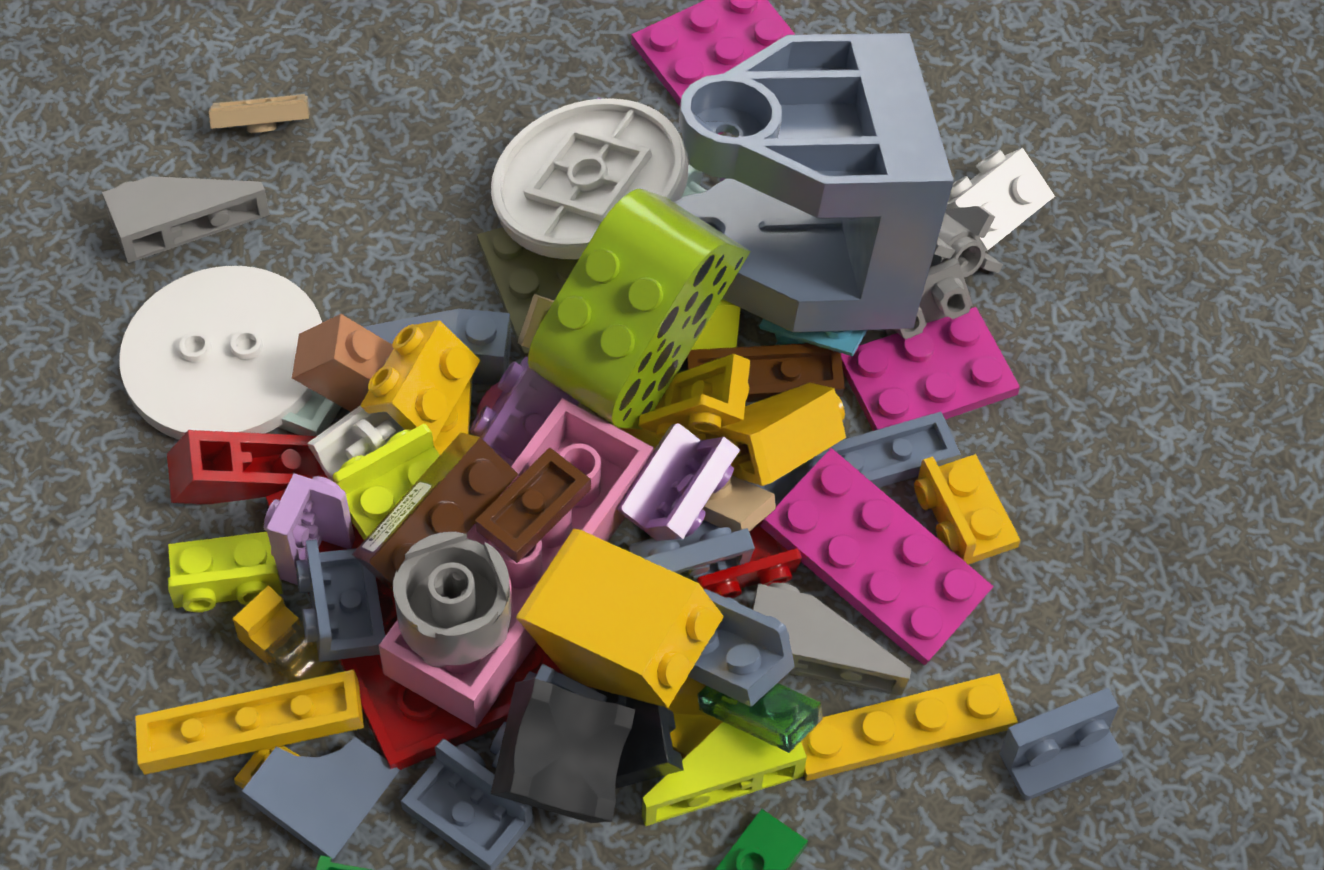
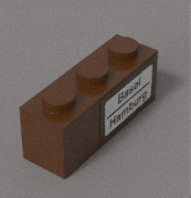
[352,432,518,591]

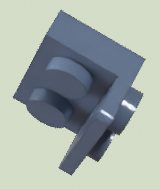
[629,522,755,581]
[688,589,795,707]
[999,688,1123,800]

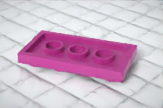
[760,448,994,665]

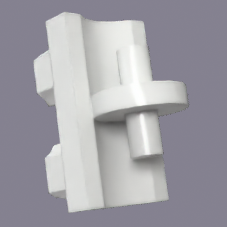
[307,405,405,481]

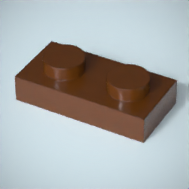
[475,447,591,563]

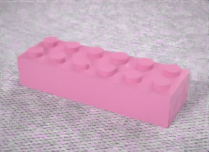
[379,398,654,728]

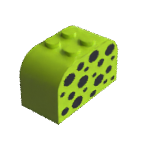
[528,189,751,429]

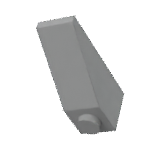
[102,176,270,263]
[751,583,911,696]

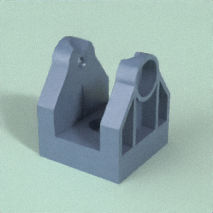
[675,33,954,332]

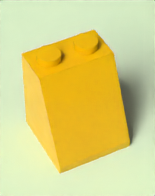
[516,528,724,708]

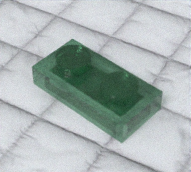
[697,683,823,753]

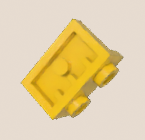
[914,454,1021,565]

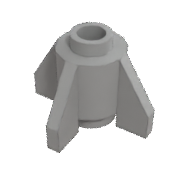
[930,206,1003,277]

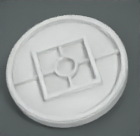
[491,99,688,259]
[120,266,322,440]

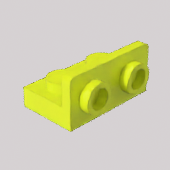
[332,424,440,540]
[168,532,283,612]

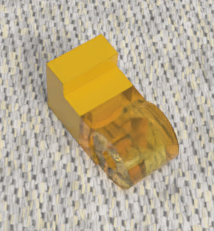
[233,585,340,683]

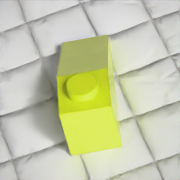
[642,698,807,826]

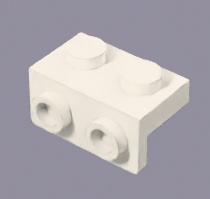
[946,148,1055,251]

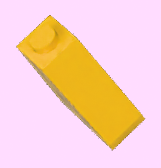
[705,383,846,486]

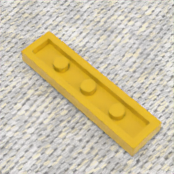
[135,669,364,775]
[794,673,1018,781]

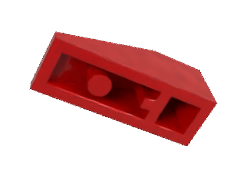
[167,430,325,504]

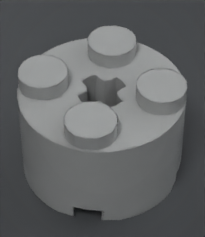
[393,532,511,667]

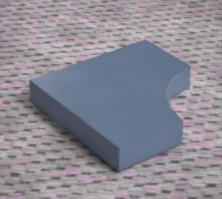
[240,737,400,861]

